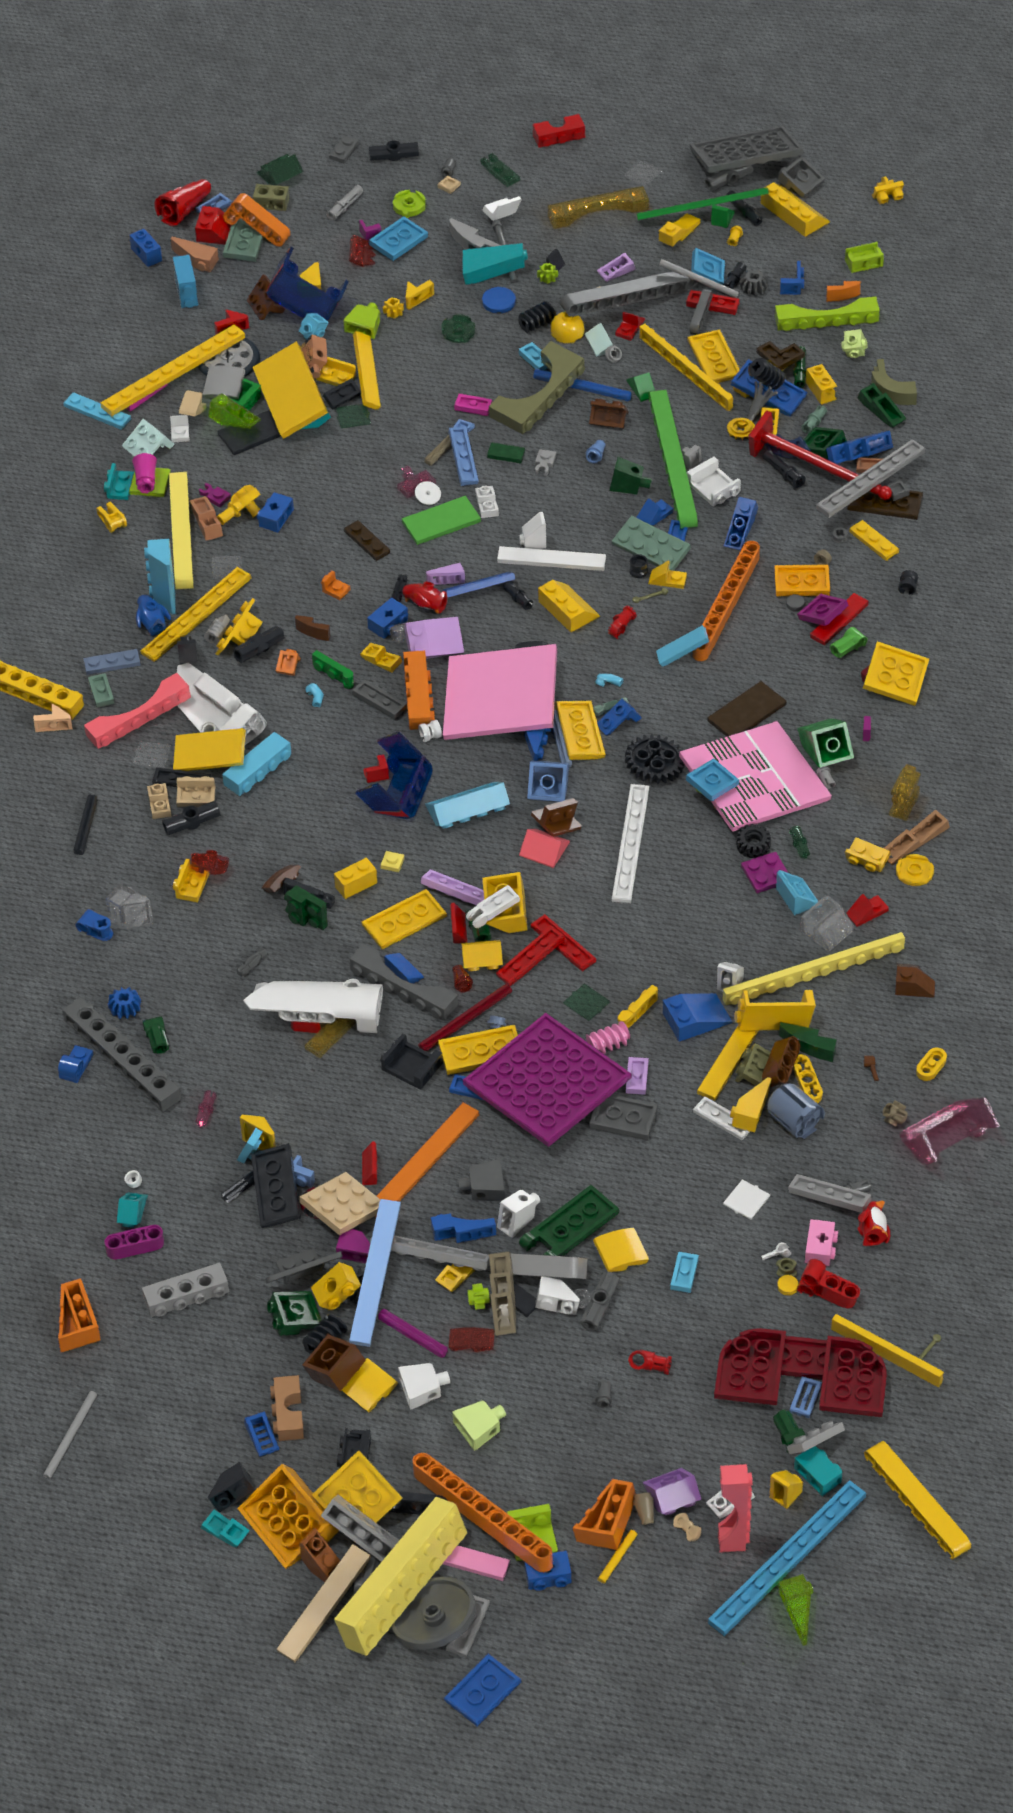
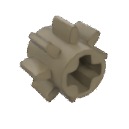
[883,1100,908,1127]

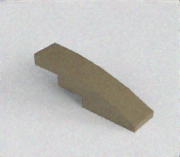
[489,1252,516,1336]

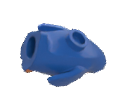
[136,595,171,636]

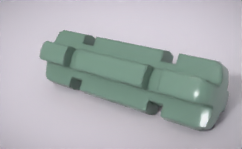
[593,697,629,716]

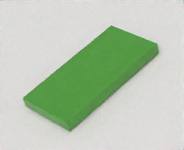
[402,496,481,545]

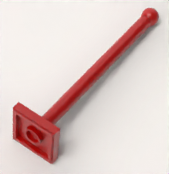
[748,411,892,500]

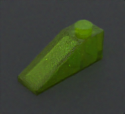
[778,1574,813,1646]

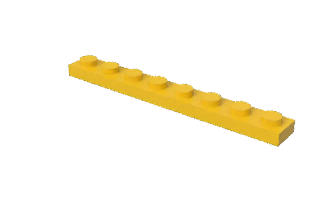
[640,324,733,411]

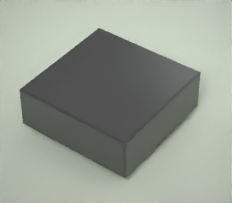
[885,480,910,501]

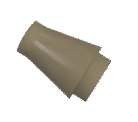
[633,1492,654,1525]

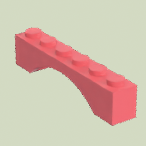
[84,673,191,749]
[718,1464,752,1552]

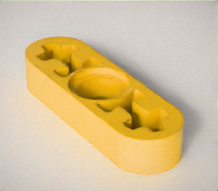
[793,1055,823,1103]

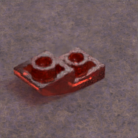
[449,1327,495,1352]

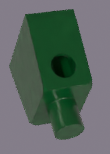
[609,457,652,495]

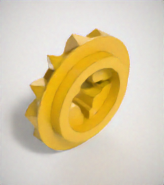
[727,418,755,440]

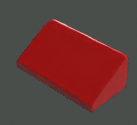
[450,903,467,944]
[362,1141,377,1185]

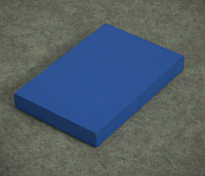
[444,1654,521,1726]

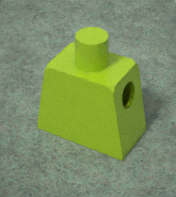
[343,303,380,339]

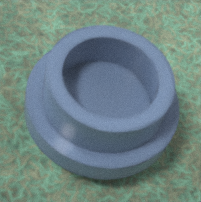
[487,1016,507,1029]

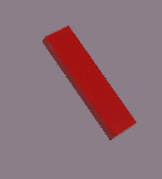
[810,593,869,646]
[531,914,596,971]
[496,926,565,986]

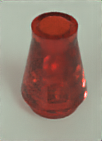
[452,965,473,992]

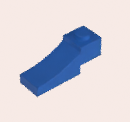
[431,1213,496,1243]

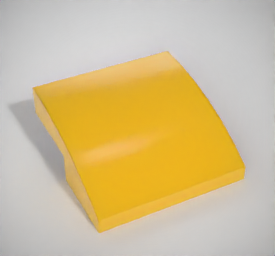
[593,1228,649,1272]
[341,1358,398,1412]

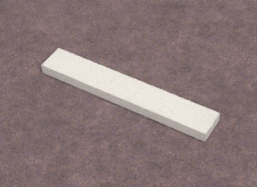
[497,546,606,571]

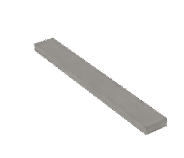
[816,439,925,518]

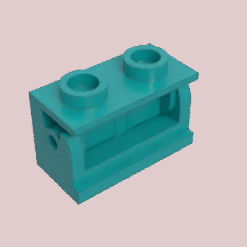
[794,1446,842,1497]

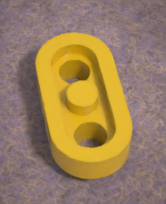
[916,1048,947,1081]

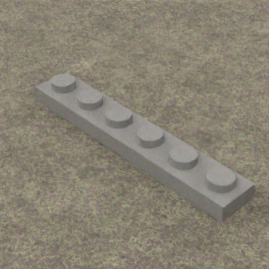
[370,1235,490,1271]

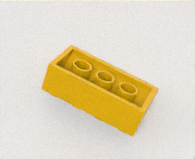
[761,182,830,237]

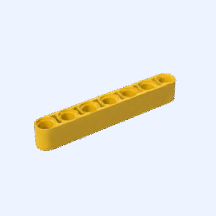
[864,1441,971,1559]

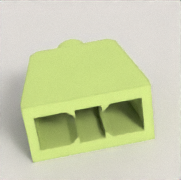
[452,1401,506,1451]

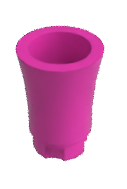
[132,453,157,493]

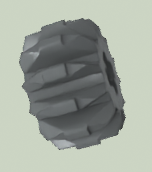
[740,269,768,296]

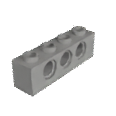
[142,1263,229,1317]
[321,1495,400,1562]

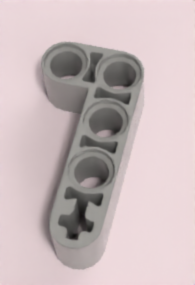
[511,1254,588,1279]

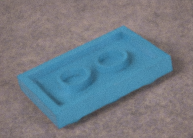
[369,216,428,261]

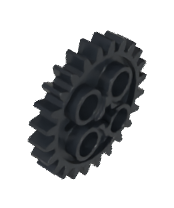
[625,734,685,784]

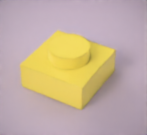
[381,851,404,872]

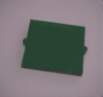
[336,404,371,429]
[563,983,610,1021]

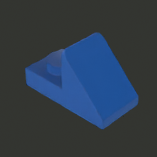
[636,499,673,526]

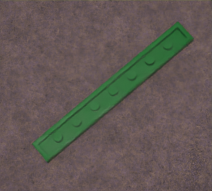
[637,187,769,220]

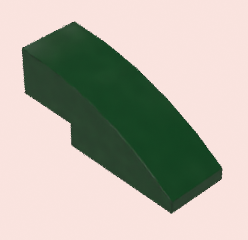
[857,383,907,428]
[779,1022,837,1062]

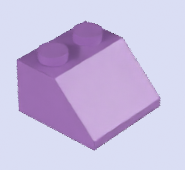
[643,1468,701,1515]

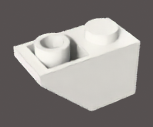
[535,1276,580,1315]

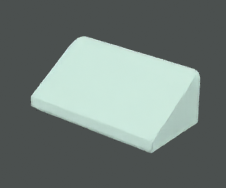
[585,323,613,357]

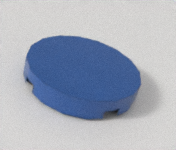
[482,287,516,313]

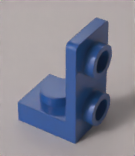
[780,261,804,294]
[597,699,642,736]

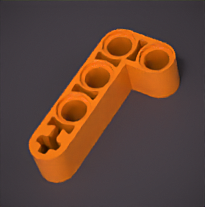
[223,193,291,246]

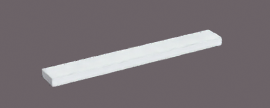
[612,784,649,903]

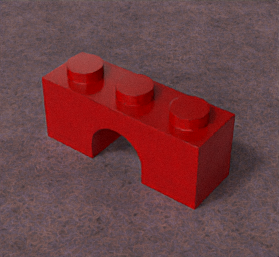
[533,114,585,148]

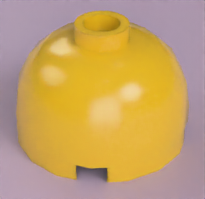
[551,312,584,343]

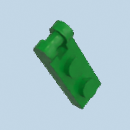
[312,650,354,689]

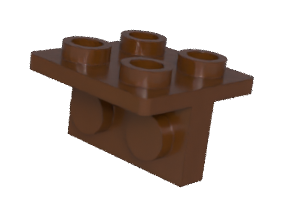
[247,274,286,320]
[589,399,628,429]
[531,798,582,837]

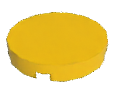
[896,854,934,886]

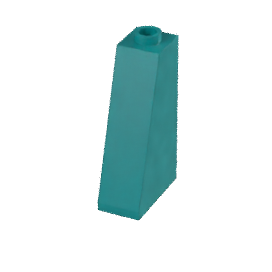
[463,243,528,285]

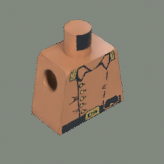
[300,334,327,379]

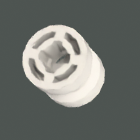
[418,720,442,742]

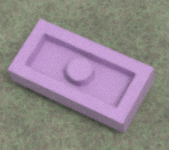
[626,1057,649,1095]

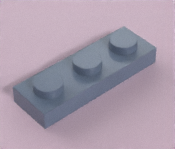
[83,649,141,675]

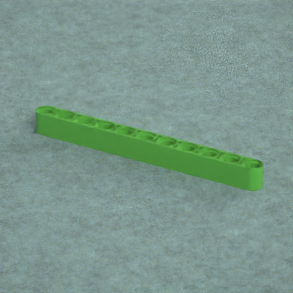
[649,390,698,529]

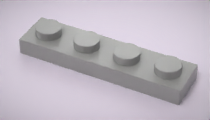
[788,1174,871,1212]

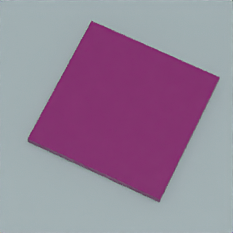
[463,1013,632,1147]

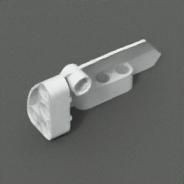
[177,663,267,745]
[243,979,383,1033]

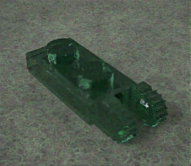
[480,153,520,187]

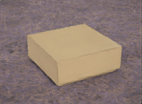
[437,176,461,194]

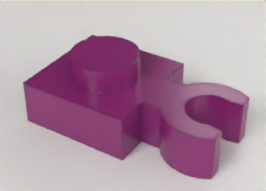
[199,483,231,507]

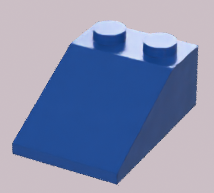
[663,994,732,1042]

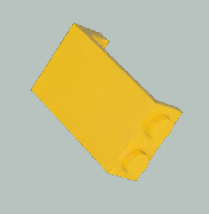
[734,990,816,1031]

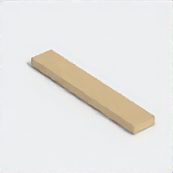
[277,1544,371,1662]

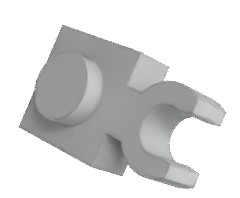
[535,449,556,476]

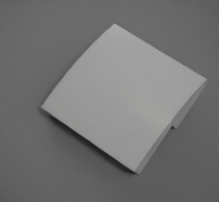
[203,366,245,400]

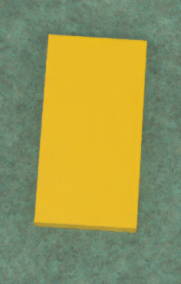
[253,341,328,439]

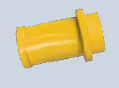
[727,226,743,246]

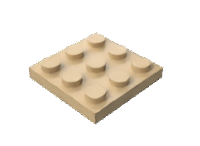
[300,1172,380,1235]

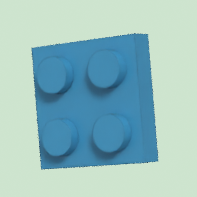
[691,248,725,285]
[686,758,739,802]

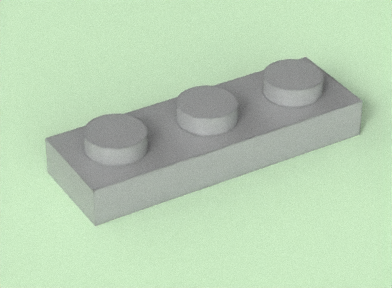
[787,1421,845,1454]

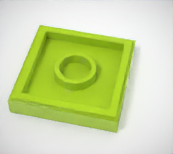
[129,468,171,497]

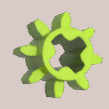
[537,263,558,284]
[467,1283,490,1310]

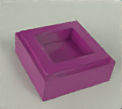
[863,716,871,741]

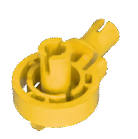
[216,485,261,525]

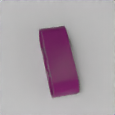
[105,1225,164,1260]

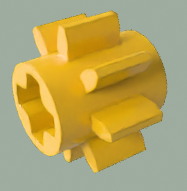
[383,298,404,318]

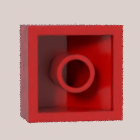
[195,206,232,245]

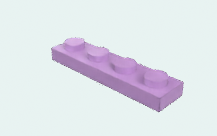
[421,869,484,905]

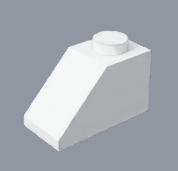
[519,512,546,549]
[717,962,744,991]

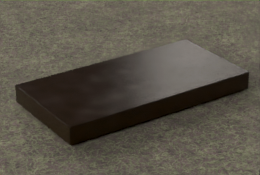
[847,490,923,520]
[707,681,787,737]

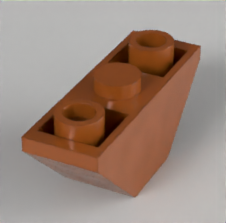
[299,1528,340,1582]

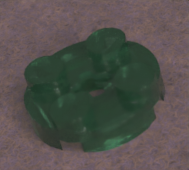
[441,314,476,343]

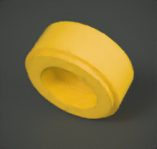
[777,1275,798,1296]

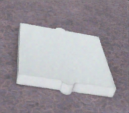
[723,1179,770,1220]

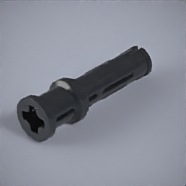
[763,450,806,489]

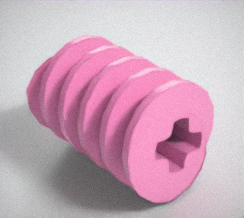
[586,1021,630,1054]

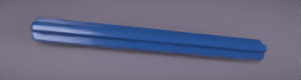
[533,369,632,401]

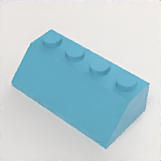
[144,539,176,614]
[425,782,510,829]

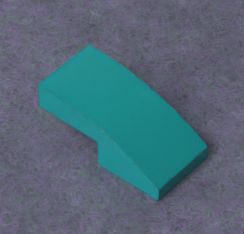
[201,1509,250,1548]

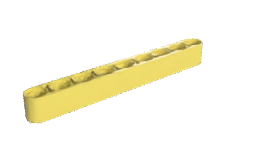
[169,472,194,590]

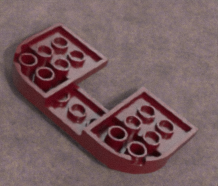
[714,1328,887,1417]

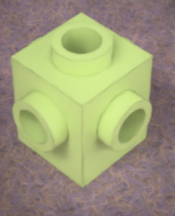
[842,329,867,358]

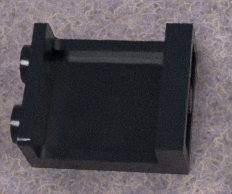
[380,1033,443,1090]

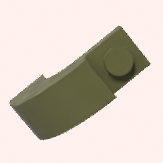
[871,359,917,405]

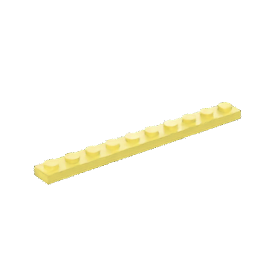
[723,932,905,1005]

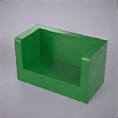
[225,378,262,417]

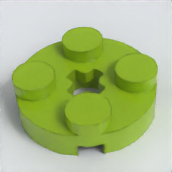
[393,190,426,218]

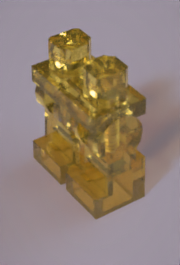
[889,764,921,821]

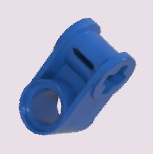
[75,909,113,941]

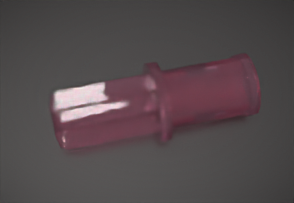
[195,1090,217,1127]

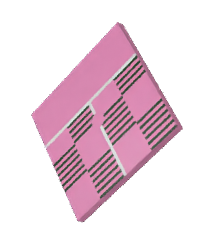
[679,721,832,832]

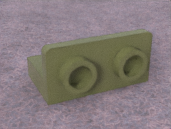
[735,1043,771,1086]

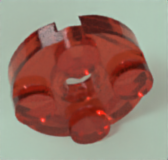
[191,850,229,875]

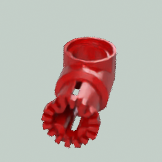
[608,605,637,639]
[629,1350,672,1375]

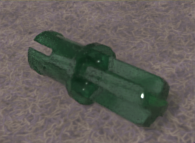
[789,826,810,859]

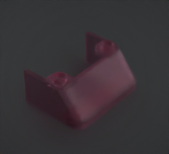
[899,1097,1000,1165]

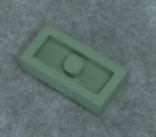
[88,673,115,708]

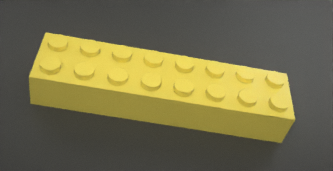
[334,1497,467,1656]

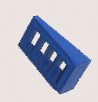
[244,1411,279,1457]

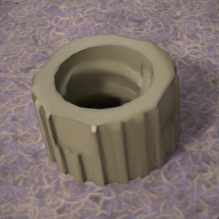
[814,549,832,565]

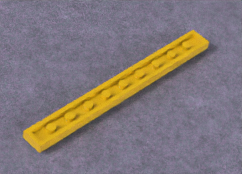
[100,325,245,416]

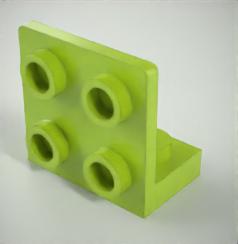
[507,1504,558,1561]

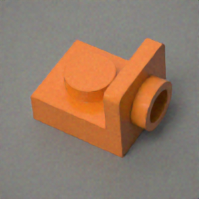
[321,571,350,600]
[276,649,301,676]

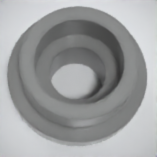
[605,345,622,363]

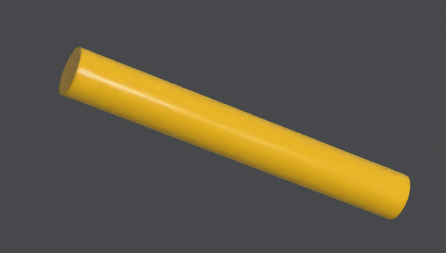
[597,1530,638,1584]

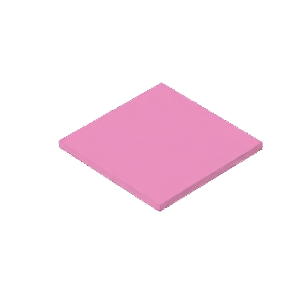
[443,644,557,740]

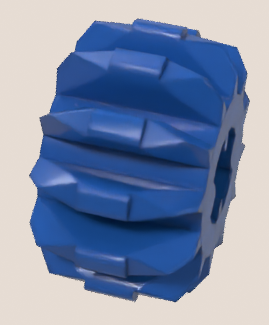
[108,987,141,1020]

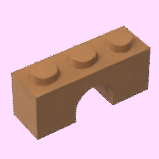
[270,1375,304,1441]

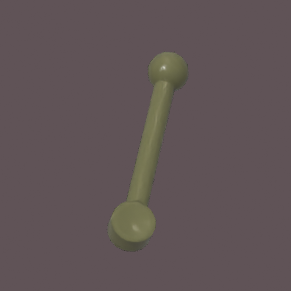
[632,588,668,603]
[917,1334,941,1360]

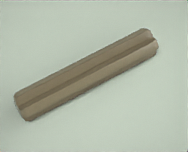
[424,435,451,466]

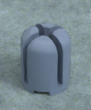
[767,1083,825,1139]

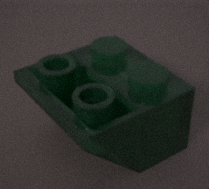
[256,153,304,185]

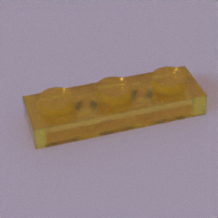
[305,1018,356,1058]

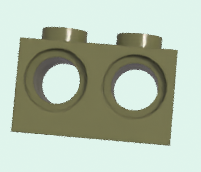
[253,184,290,211]

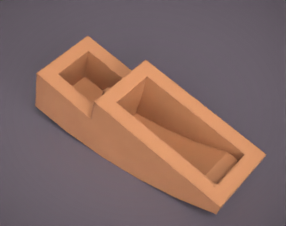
[189,496,223,541]

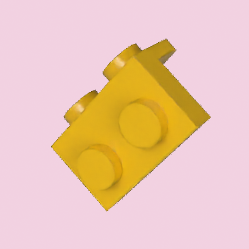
[173,859,209,903]

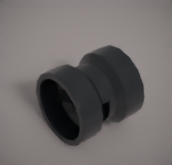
[630,554,648,578]
[898,570,918,595]

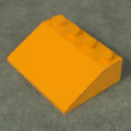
[237,1464,339,1569]

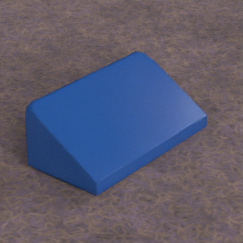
[384,953,424,984]

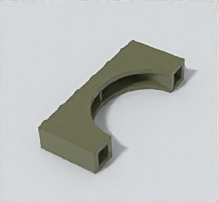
[489,341,585,434]

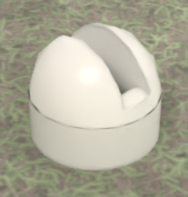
[125,1170,142,1188]

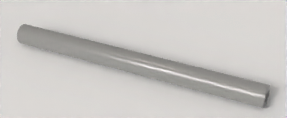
[659,259,739,298]
[43,1391,97,1479]

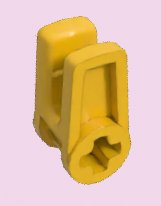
[96,502,127,533]

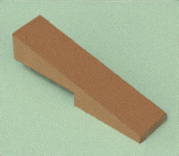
[884,809,950,865]

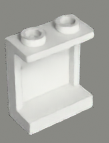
[687,457,741,506]

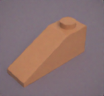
[171,237,219,272]

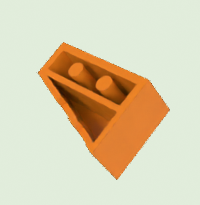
[58,1278,101,1353]
[573,1479,636,1550]

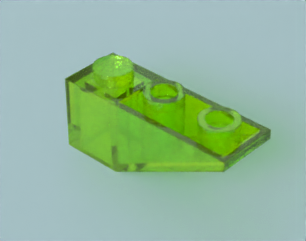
[208,393,261,428]

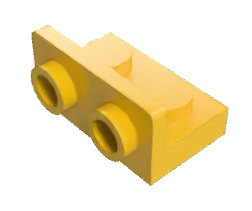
[316,357,356,386]
[845,837,890,872]

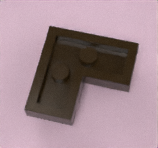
[756,341,805,370]

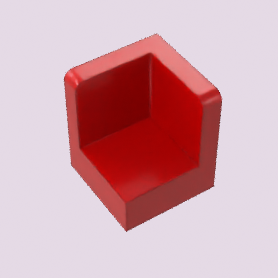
[363,754,389,783]

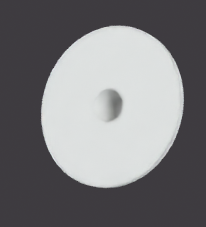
[415,482,441,505]

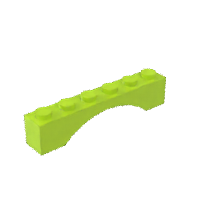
[775,297,880,331]

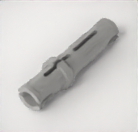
[327,185,363,221]

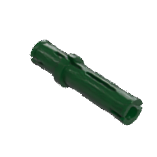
[793,346,806,388]

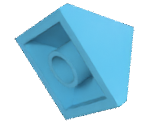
[776,870,821,915]

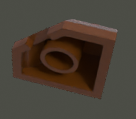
[895,963,935,998]

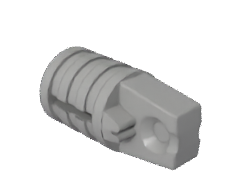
[204,615,230,644]

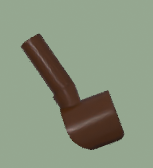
[864,1056,879,1081]

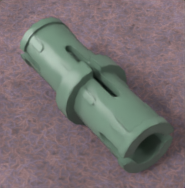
[801,405,827,434]

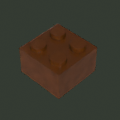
[302,1334,366,1391]

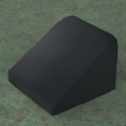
[546,249,565,271]

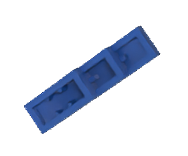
[826,431,893,464]

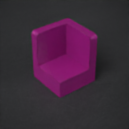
[359,220,381,243]

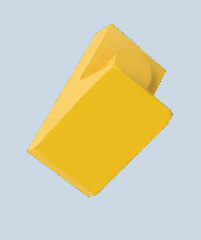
[406,280,434,310]
[648,561,687,589]

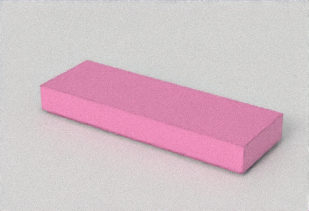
[443,1545,510,1581]

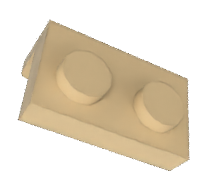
[177,776,216,807]

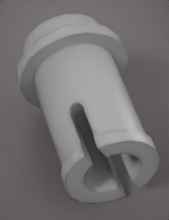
[816,766,836,789]

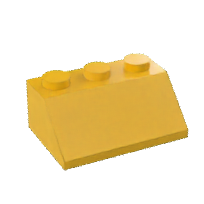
[538,580,600,632]
[483,872,528,933]

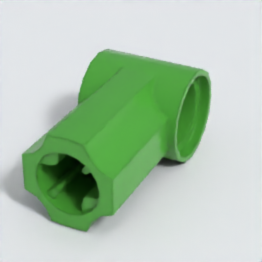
[830,627,868,658]

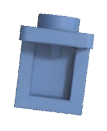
[293,1155,315,1188]

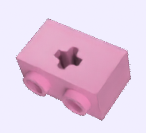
[805,1219,838,1266]

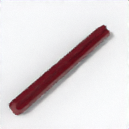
[418,984,512,1052]

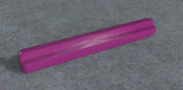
[378,1309,448,1358]

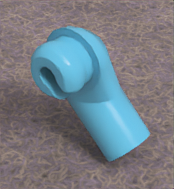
[595,674,623,687]
[306,683,324,707]

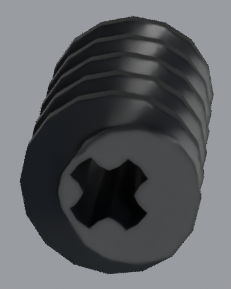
[518,301,557,334]
[748,358,785,390]
[302,1314,348,1354]

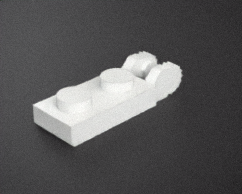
[466,885,520,928]

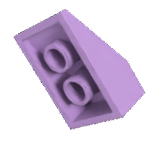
[404,617,464,659]

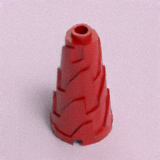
[154,179,211,226]

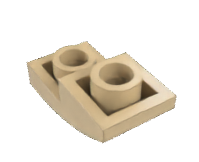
[147,783,171,819]

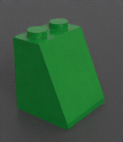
[797,718,854,768]

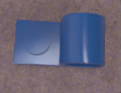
[58,1045,94,1083]

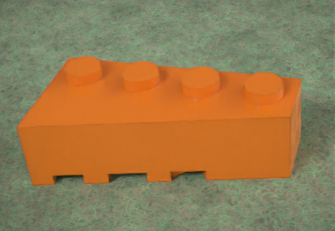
[403,650,435,730]

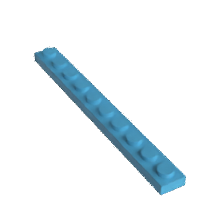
[708,1480,866,1636]

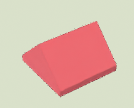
[519,829,570,868]

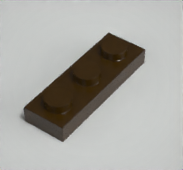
[344,520,390,561]

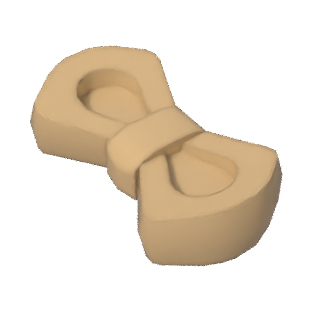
[673,1513,701,1541]

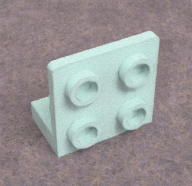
[122,419,175,457]

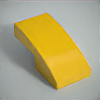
[360,643,403,673]
[435,1264,475,1292]

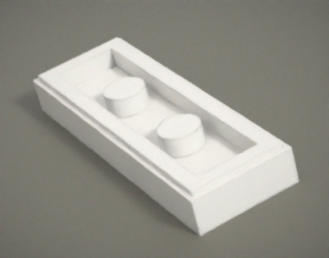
[693,1096,750,1140]

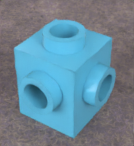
[299,313,329,339]

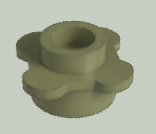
[776,1258,797,1277]

